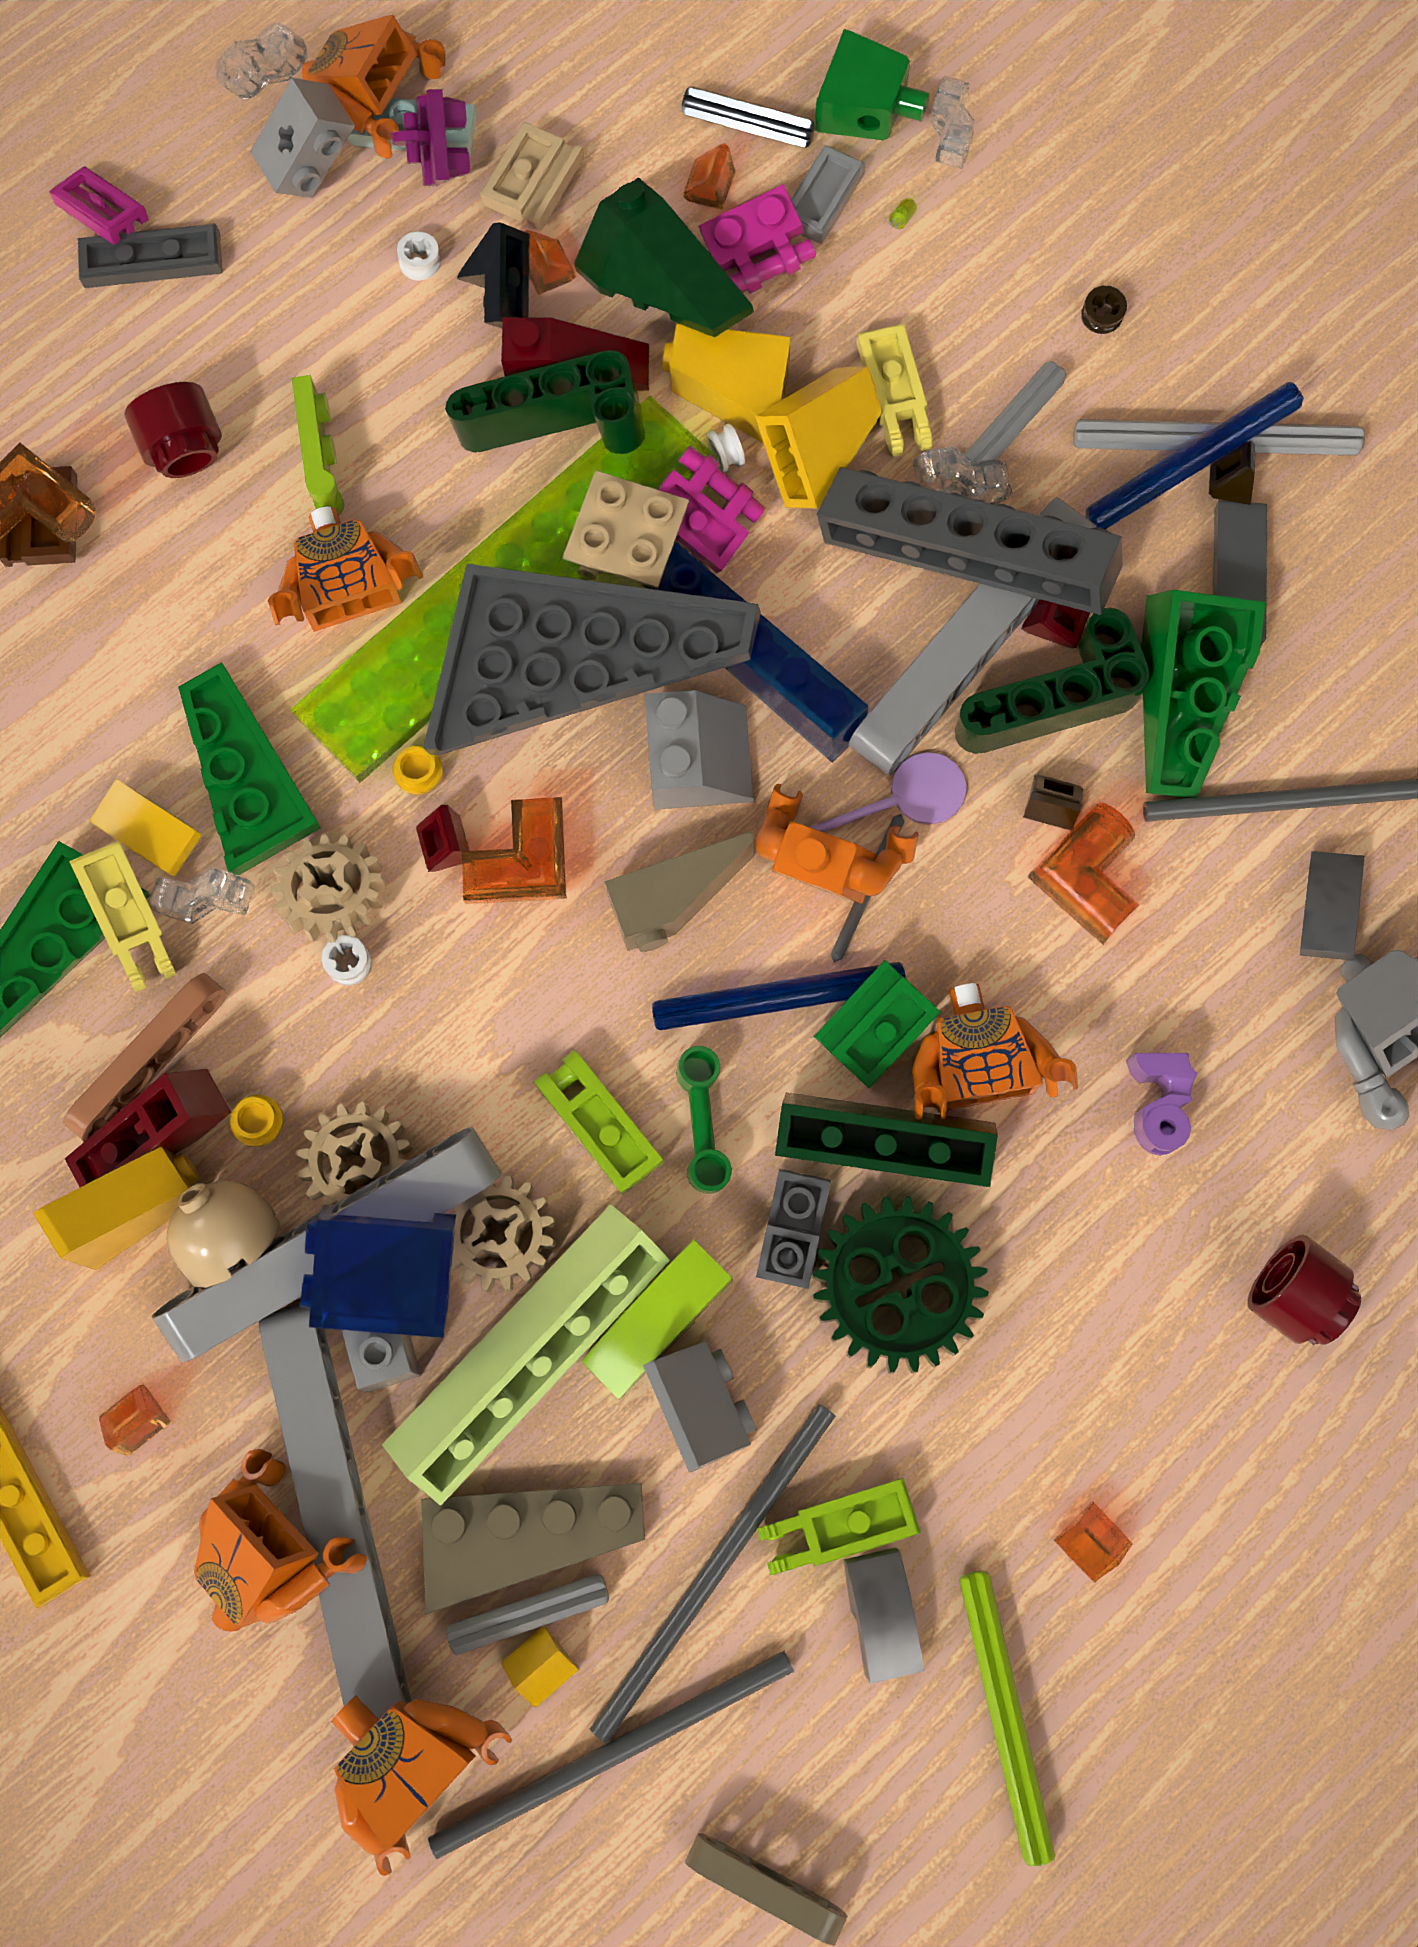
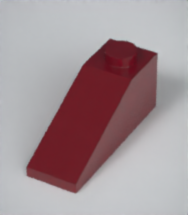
[501,317,649,391]
[65,1069,232,1187]

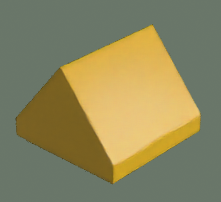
[501,1625,580,1708]

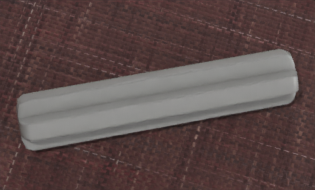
[962,361,1066,476]
[446,1574,609,1655]

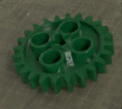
[812,1196,989,1374]

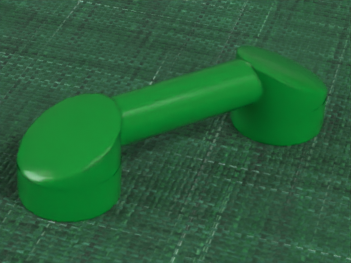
[676,1046,732,1194]

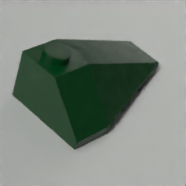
[574,177,754,337]

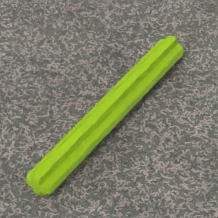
[959,1570,1055,1866]

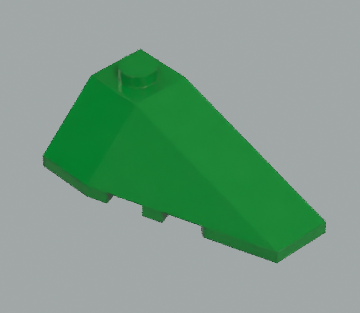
[1141,590,1266,798]

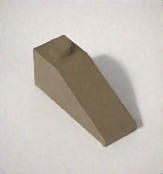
[605,831,754,952]

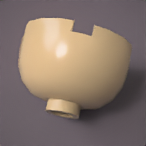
[166,1181,280,1288]

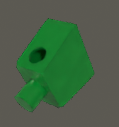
[815,29,930,141]

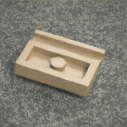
[480,122,584,230]

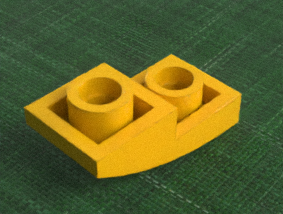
[89,779,203,877]

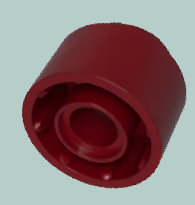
[124,382,222,478]
[1247,1235,1361,1345]

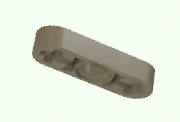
[685,1833,848,1945]

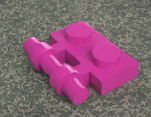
[698,184,816,294]
[657,445,765,573]

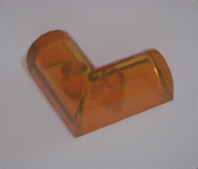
[0,442,96,542]
[462,797,567,905]
[1027,802,1140,945]

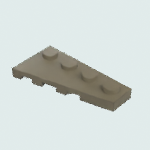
[421,1483,645,1614]

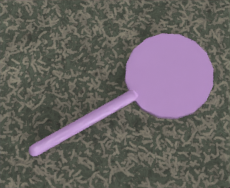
[810,752,967,832]

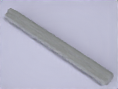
[1073,419,1364,455]

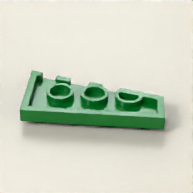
[178,662,321,879]
[0,841,151,1038]

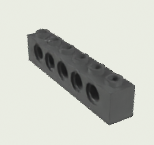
[817,467,1123,615]

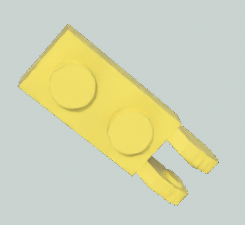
[856,324,933,457]
[69,841,177,993]

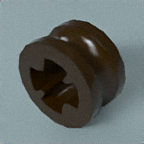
[1081,285,1127,334]

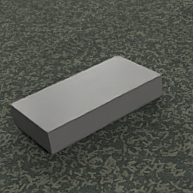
[791,145,865,244]

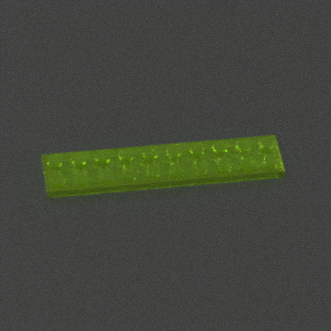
[290,395,717,783]

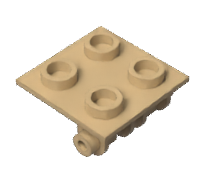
[563,470,689,589]

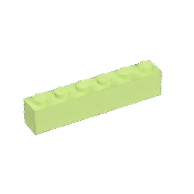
[382,1204,671,1506]

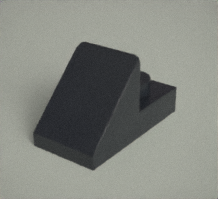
[457,222,530,329]

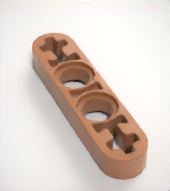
[63,973,226,1142]

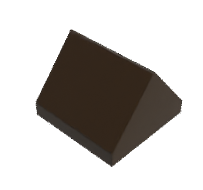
[1209,440,1255,505]
[1023,774,1083,831]

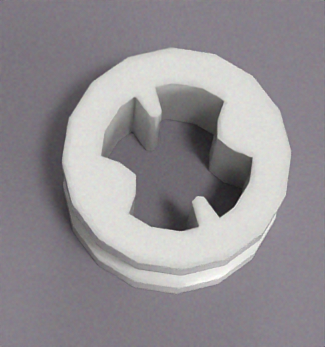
[397,231,441,281]
[706,423,745,473]
[321,935,372,985]

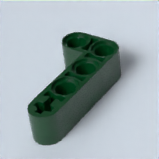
[445,350,645,454]
[955,608,1150,754]

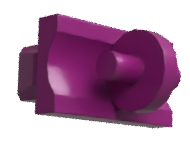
[392,89,470,186]

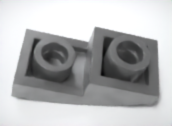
[1300,851,1365,961]
[756,1169,831,1289]
[843,1547,924,1684]

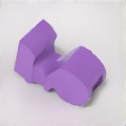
[1126,1053,1197,1156]

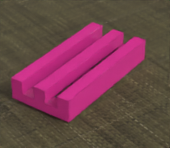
[49,166,149,245]

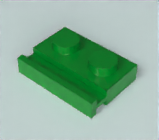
[813,960,941,1088]

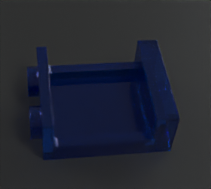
[301,1205,456,1338]

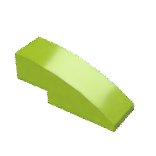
[581,1239,733,1400]

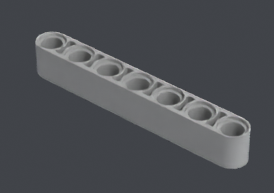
[848,497,1097,776]
[152,1127,502,1362]

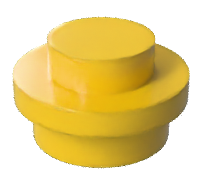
[392,746,443,795]
[230,1094,284,1147]

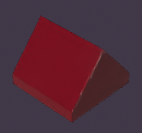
[416,805,472,872]

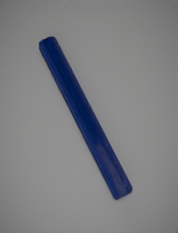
[1085,382,1304,529]
[652,962,907,1030]

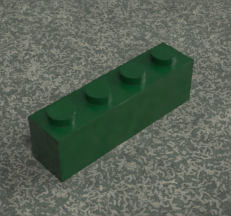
[775,1092,998,1187]

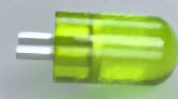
[889,198,917,229]

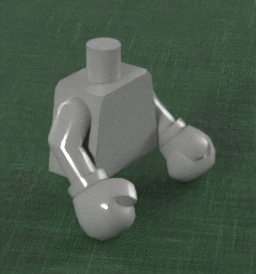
[1335,950,1418,1130]

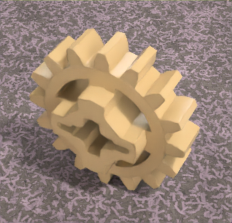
[271,833,386,943]
[296,1102,414,1210]
[439,1174,556,1292]

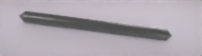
[831,814,904,962]

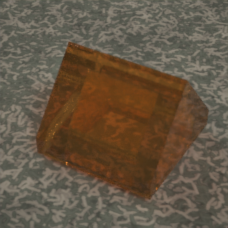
[683,143,736,210]
[525,229,576,295]
[99,1384,171,1457]
[1053,1501,1133,1583]

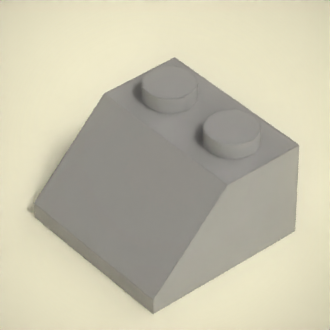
[645,690,754,810]
[643,1341,757,1473]

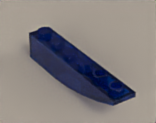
[642,541,868,763]

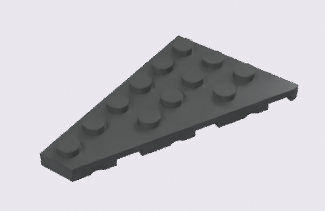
[423,564,761,756]

